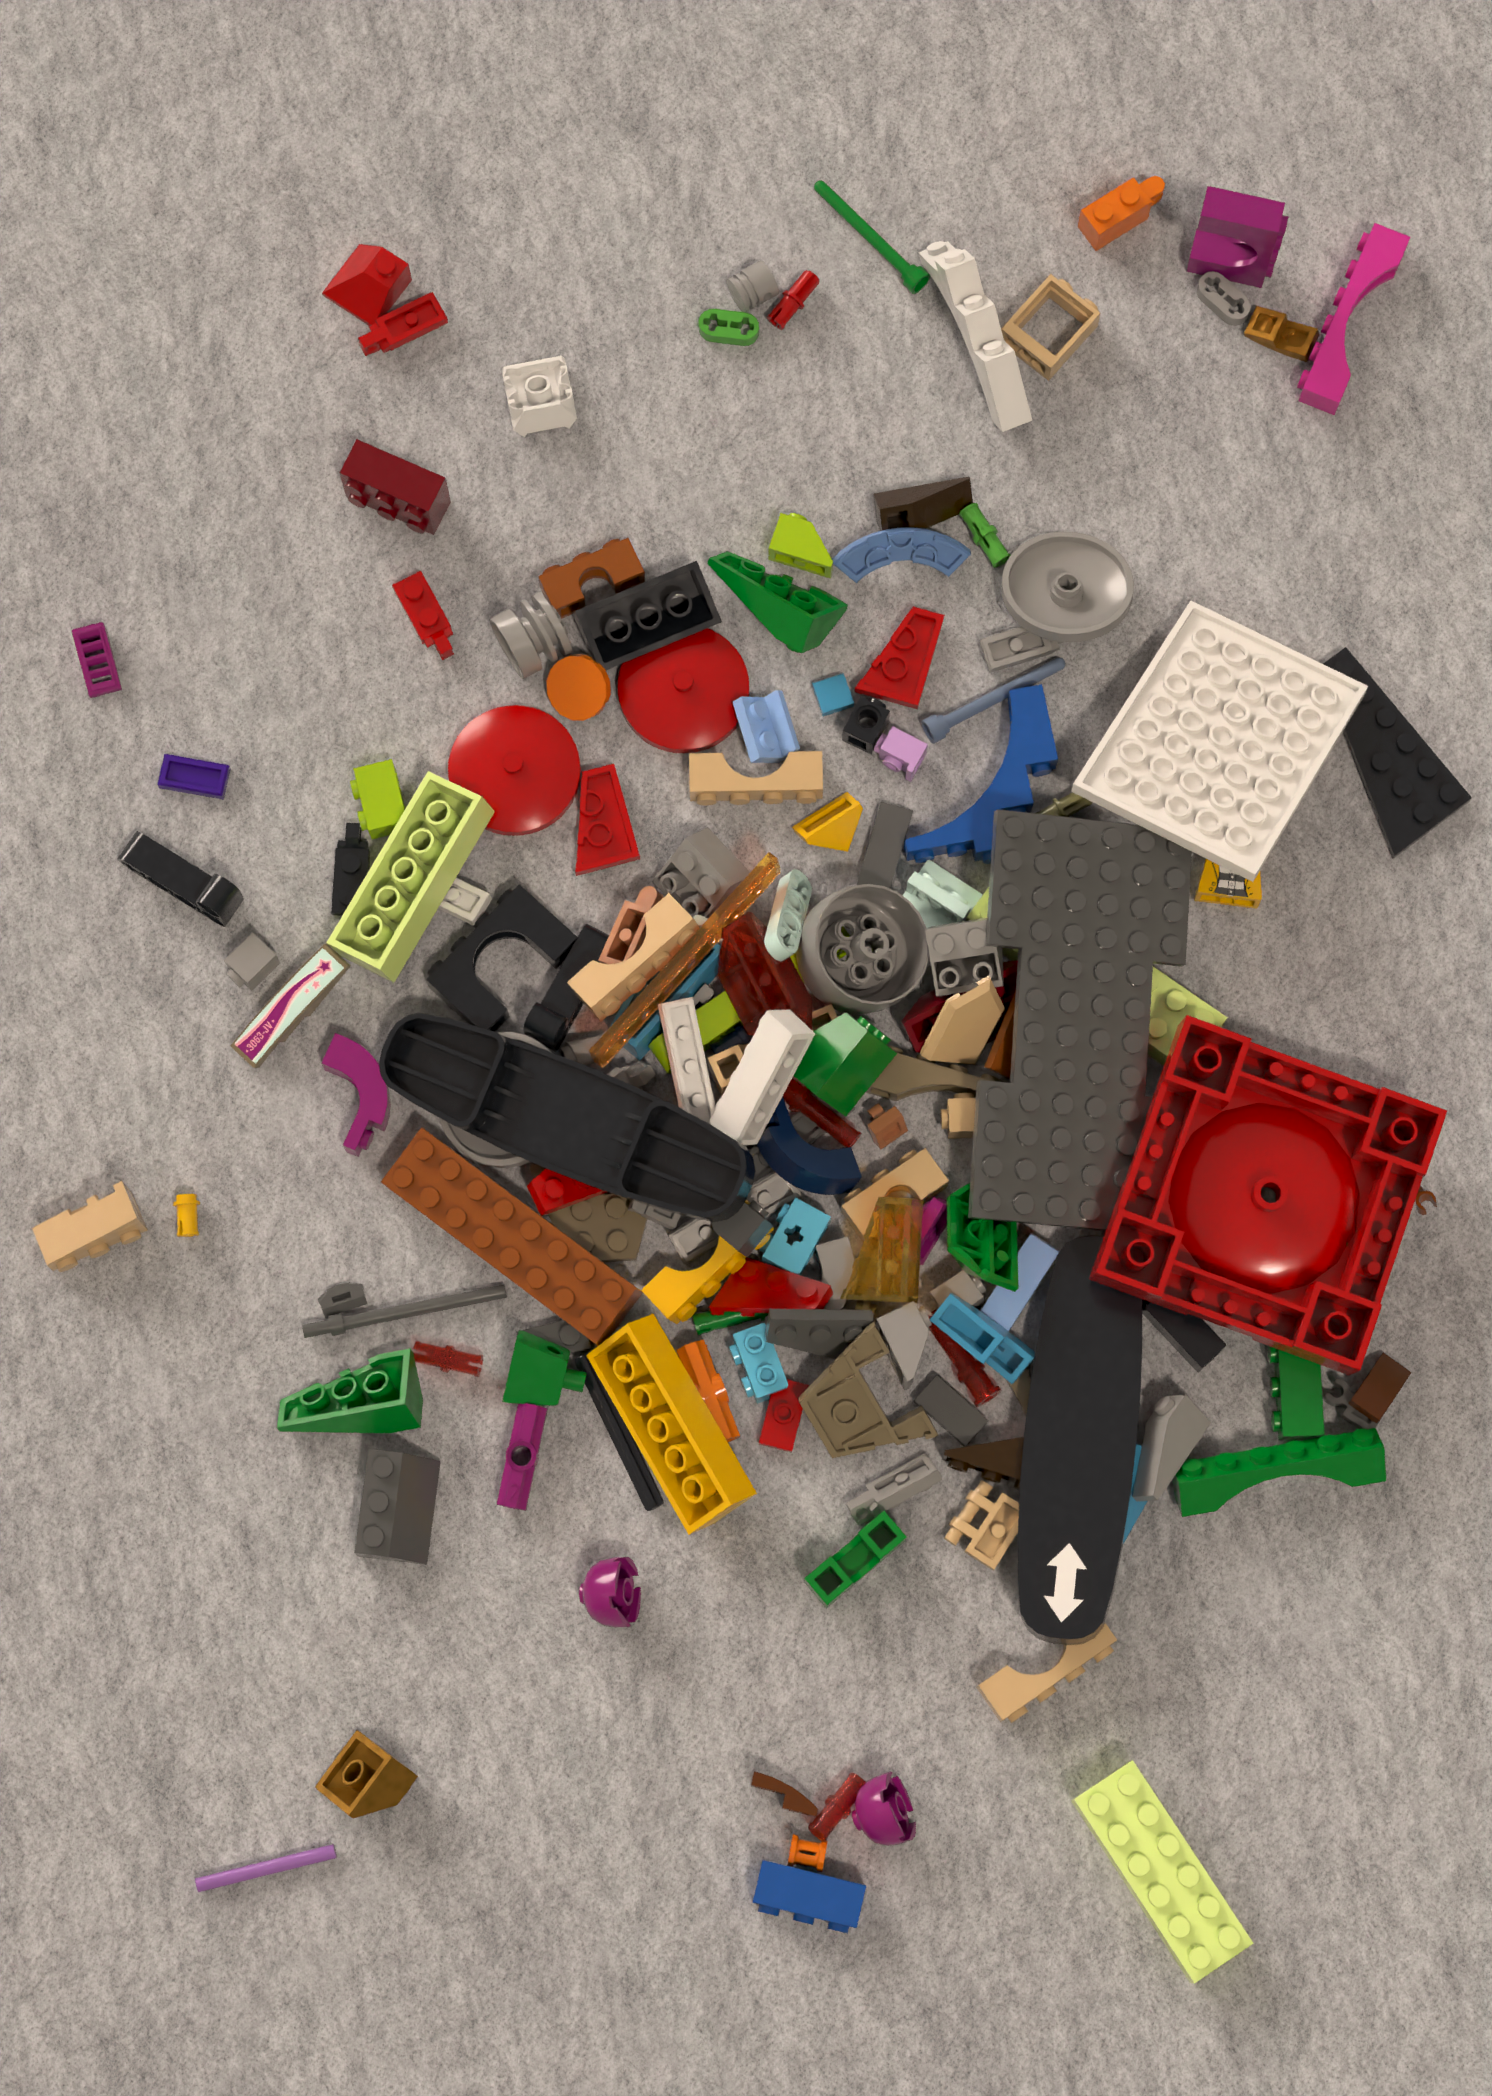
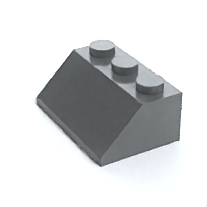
[354,1449,441,1565]

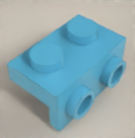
[729,1323,788,1404]

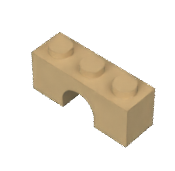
[841,1148,949,1245]

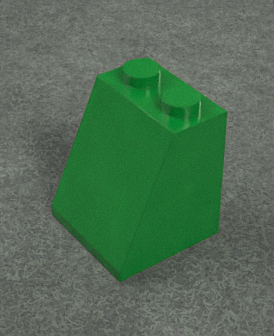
[793,1013,897,1117]

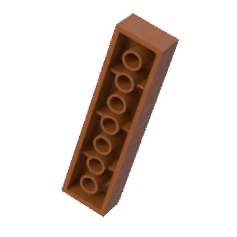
[381,1127,643,1346]

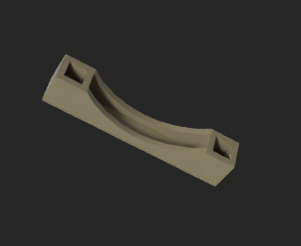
[866,1045,1001,1101]

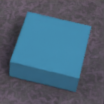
[812,673,854,717]

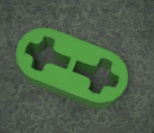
[698,309,759,346]

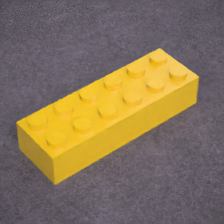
[586,1314,757,1535]

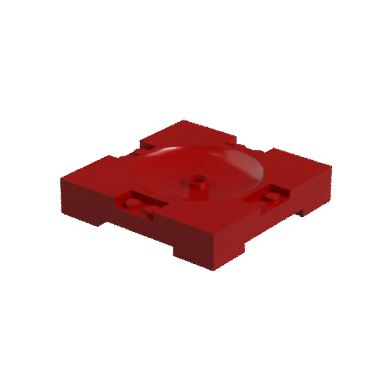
[1089,1015,1447,1375]

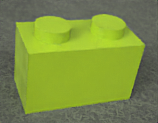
[350,759,405,840]

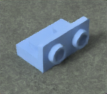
[733,690,800,763]

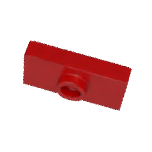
[759,1379,809,1453]

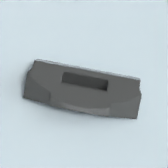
[318,1282,367,1318]

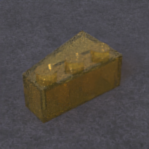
[840,1197,923,1303]

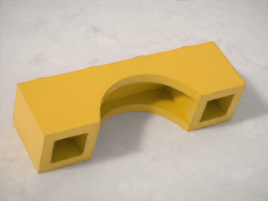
[641,1200,774,1324]

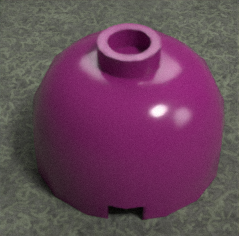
[579,1557,641,1628]
[852,1771,916,1846]

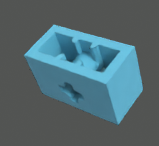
[760,1197,831,1275]

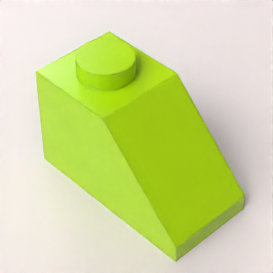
[768,513,833,579]

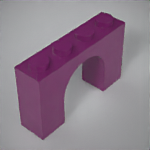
[1186,186,1289,288]

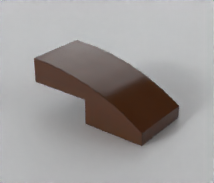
[1348,1353,1411,1424]
[751,1771,818,1817]

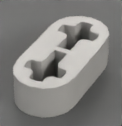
[1197,271,1251,326]

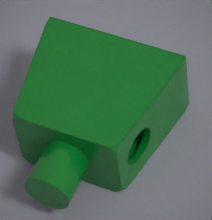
[502,1330,587,1406]

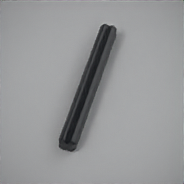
[575,1352,664,1511]

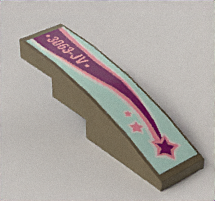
[231,944,351,1068]

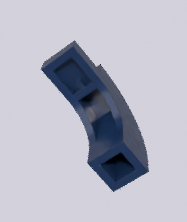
[757,1096,862,1195]

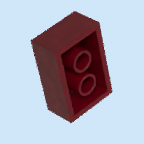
[339,439,451,535]

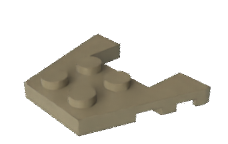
[530,1164,648,1263]
[798,1322,938,1458]

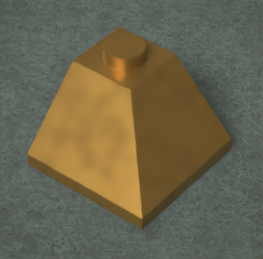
[315,1730,418,1819]

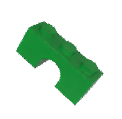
[804,1511,907,1609]

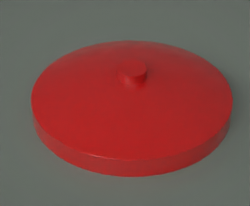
[618,628,749,754]
[448,705,581,836]

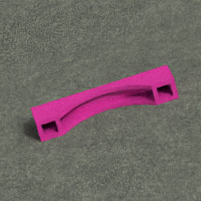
[1297,223,1410,415]

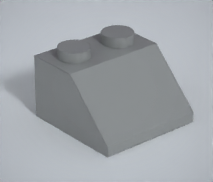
[875,1301,932,1391]

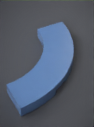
[832,528,971,583]

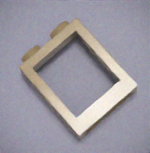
[1001,274,1101,381]

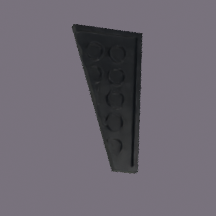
[1323,647,1472,859]

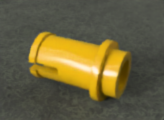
[173,1194,200,1237]

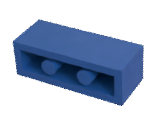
[753,1860,866,1934]

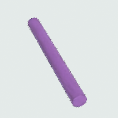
[195,1844,337,1892]

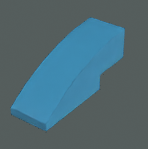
[930,1293,1036,1384]

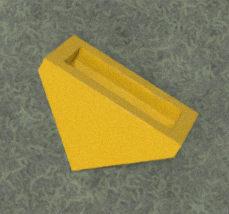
[792,792,863,852]

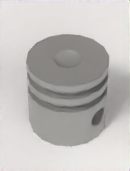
[726,260,779,313]

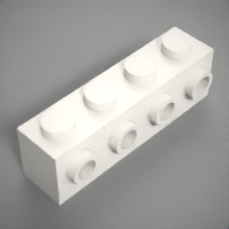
[709,1010,815,1145]

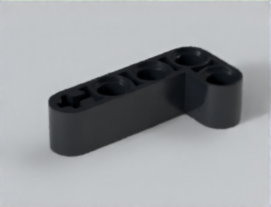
[117,831,244,927]
[523,924,609,1052]

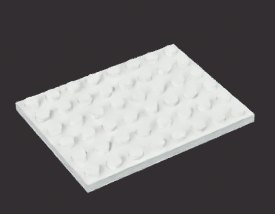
[1071,601,1368,882]

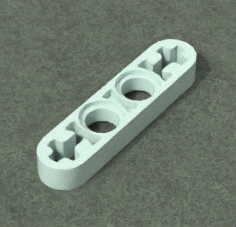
[764,869,812,962]

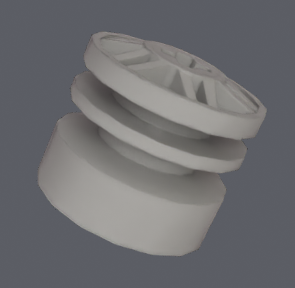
[489,592,573,679]

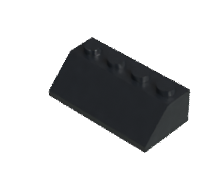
[572,561,722,670]

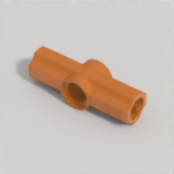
[676,1339,740,1442]

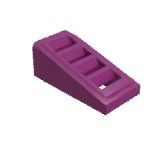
[72,622,122,698]

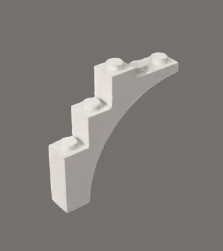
[918,241,1032,432]

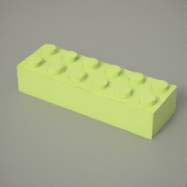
[326,771,495,983]
[1071,1760,1254,1984]

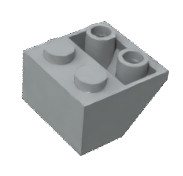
[652,827,752,919]
[925,918,1004,997]

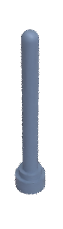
[921,657,1066,744]

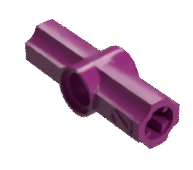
[496,1403,548,1511]

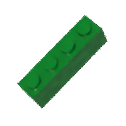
[1268,1346,1325,1441]

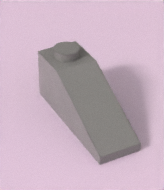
[1132,1394,1211,1501]

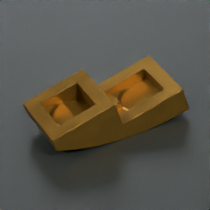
[1244,306,1319,362]

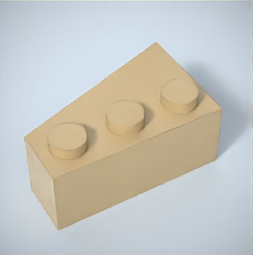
[32,1181,148,1272]

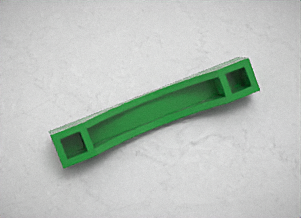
[1173,1428,1386,1517]

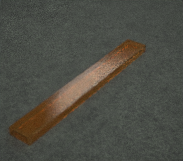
[589,852,781,1068]

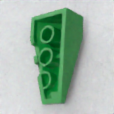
[707,551,848,654]
[277,1348,423,1433]

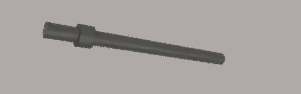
[302,1284,507,1338]

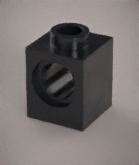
[842,696,890,755]

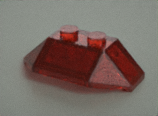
[718,912,812,1036]

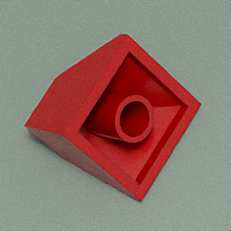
[322,244,412,326]

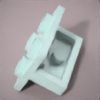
[902,860,982,928]

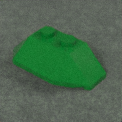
[947,1183,1019,1292]

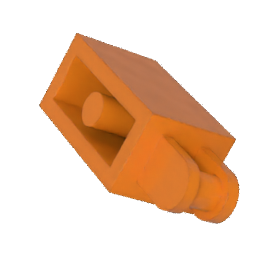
[1078,176,1165,251]

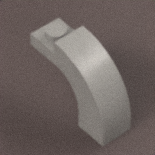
[765,1236,855,1324]

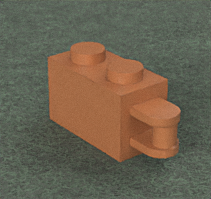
[598,886,664,964]

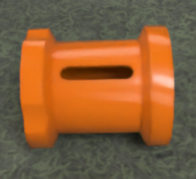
[787,1834,828,1872]

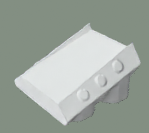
[501,356,577,438]

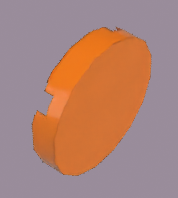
[546,654,611,721]

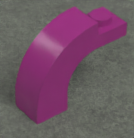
[321,1033,391,1157]

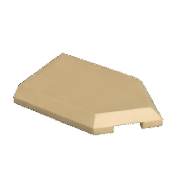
[920,975,1005,1065]

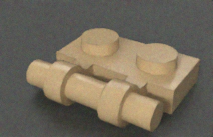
[944,1480,1019,1571]

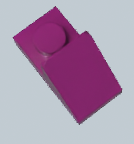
[895,1197,947,1265]

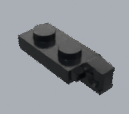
[331,823,370,916]

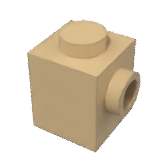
[940,1093,976,1139]

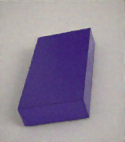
[157,754,231,800]

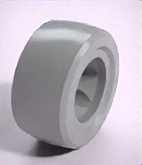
[796,884,929,1015]

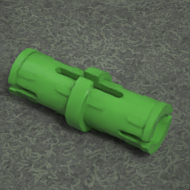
[959,503,1011,568]

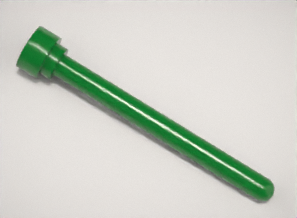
[814,180,931,294]

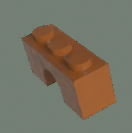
[538,538,645,619]

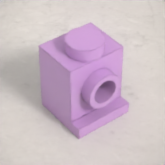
[874,726,928,782]

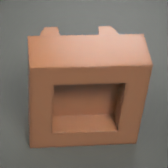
[867,1103,908,1150]

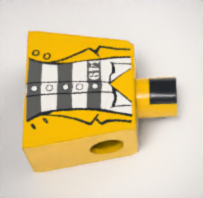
[1194,859,1262,909]

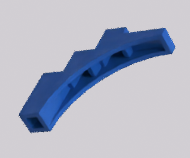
[904,684,1058,864]

